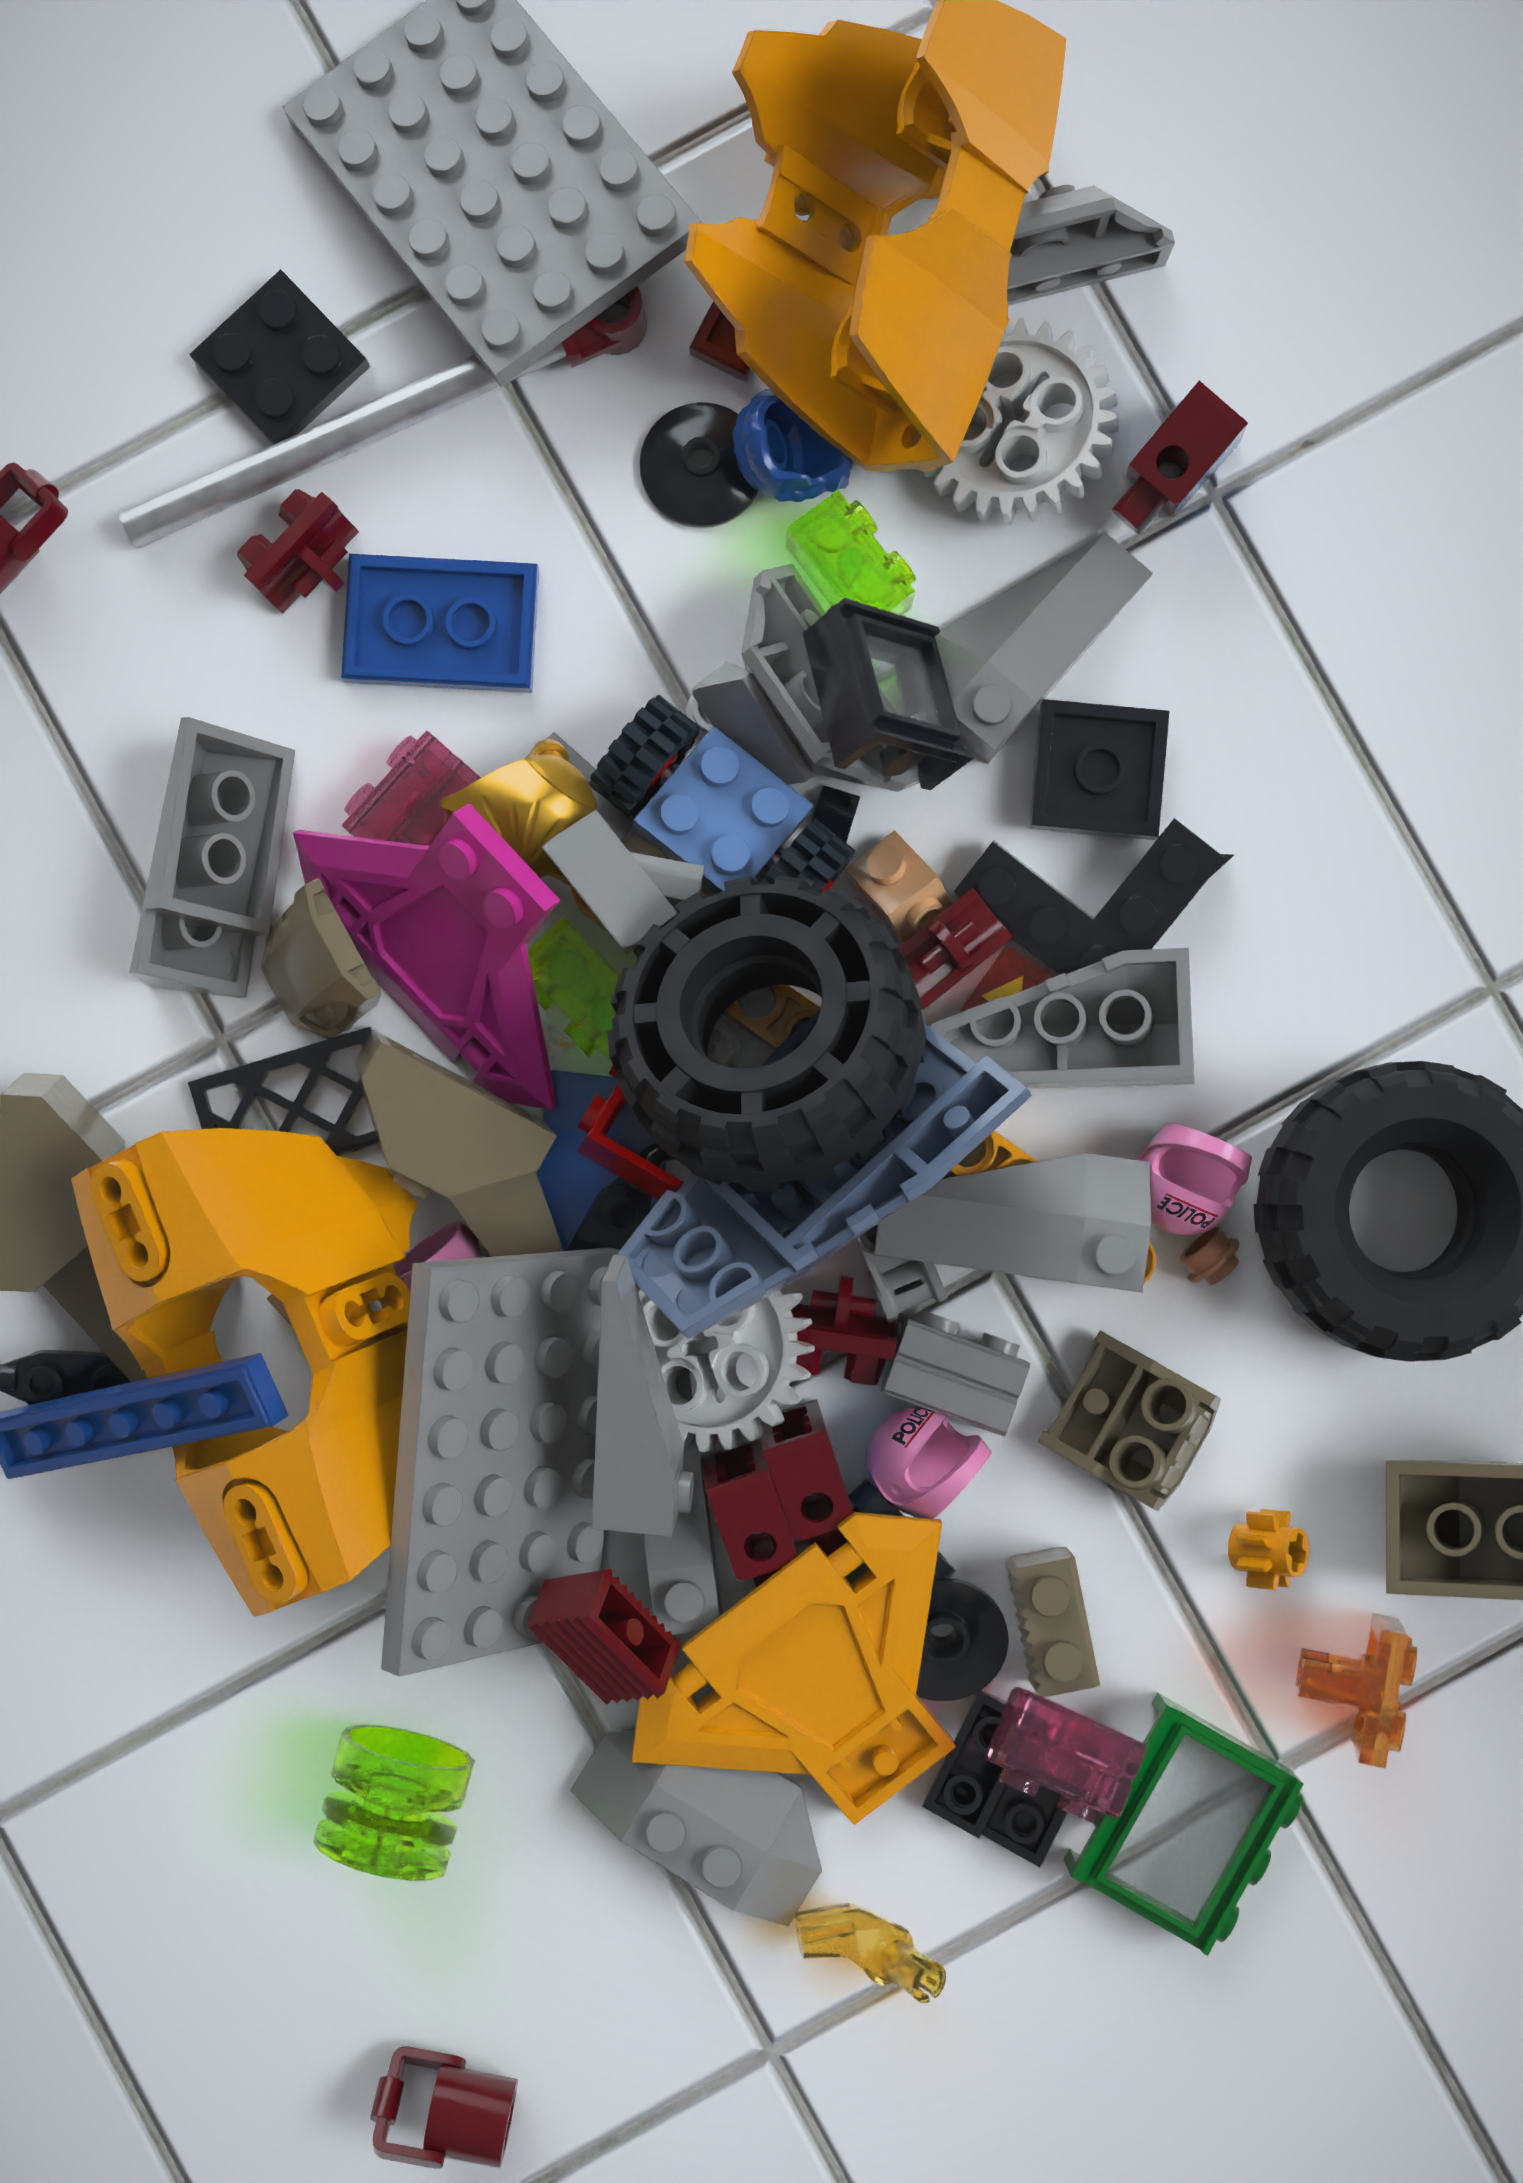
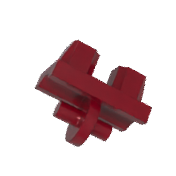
[237,489,359,614]
[899,888,1013,1011]
[791,1275,897,1386]

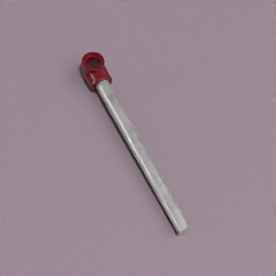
[119,286,647,549]

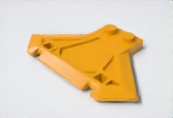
[631,1512,956,1825]

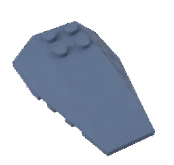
[617,1009,1032,1339]

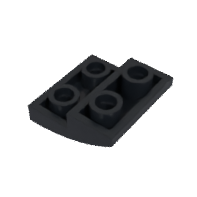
[922,1690,1099,1868]

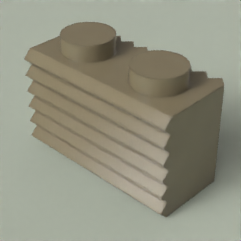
[1005,1547,1100,1698]

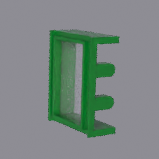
[1063,1692,1304,1956]

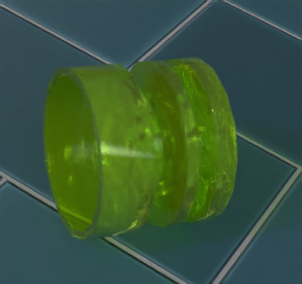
[313,1725,475,1881]

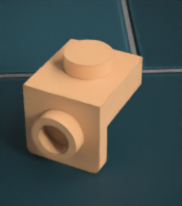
[845,830,953,943]

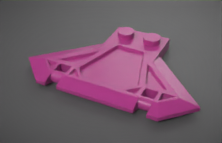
[293,803,561,1111]

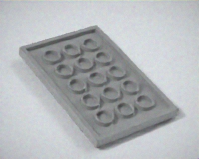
[282,0,702,387]
[381,1248,620,1677]

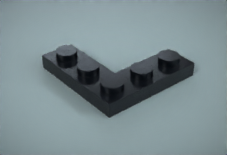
[953,818,1225,975]

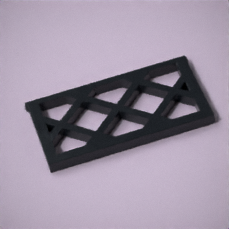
[188,1027,378,1156]

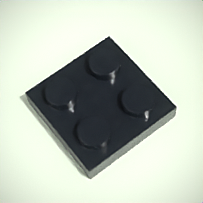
[189,269,370,445]
[1029,699,1170,840]

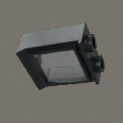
[803,598,974,791]

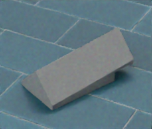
[129,717,295,998]

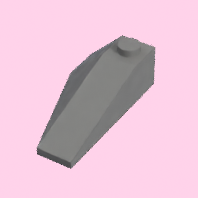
[874,1153,1151,1293]
[592,1254,694,1537]

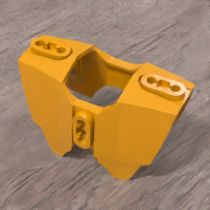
[684,0,1067,473]
[71,1128,419,1617]

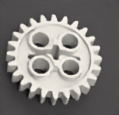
[923,318,1119,525]
[637,1288,815,1452]

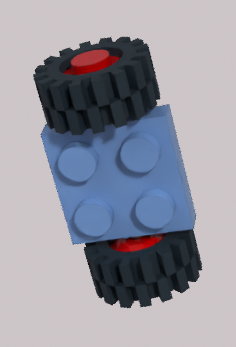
[589,695,856,894]

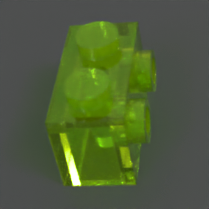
[786,490,916,615]
[527,917,619,1060]

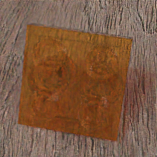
[1295,1613,1417,1769]

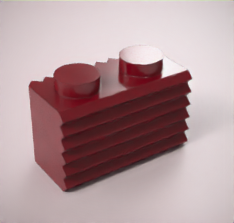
[527,1569,680,1705]

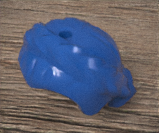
[733,389,853,502]

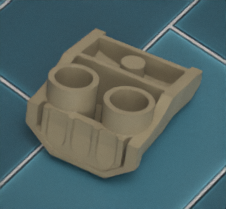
[261,878,382,1039]
[1037,1330,1221,1511]

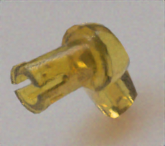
[794,1903,946,2003]

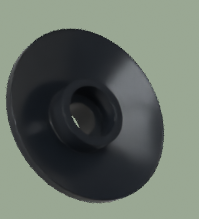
[640,402,759,528]
[916,1578,1009,1701]

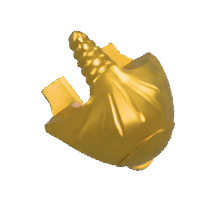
[433,739,597,885]

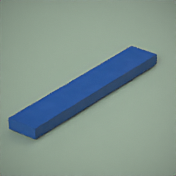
[0,1353,289,1479]

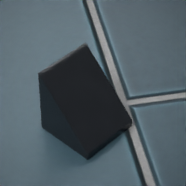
[811,785,861,843]

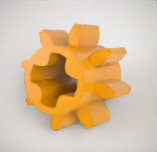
[1228,1509,1309,1591]

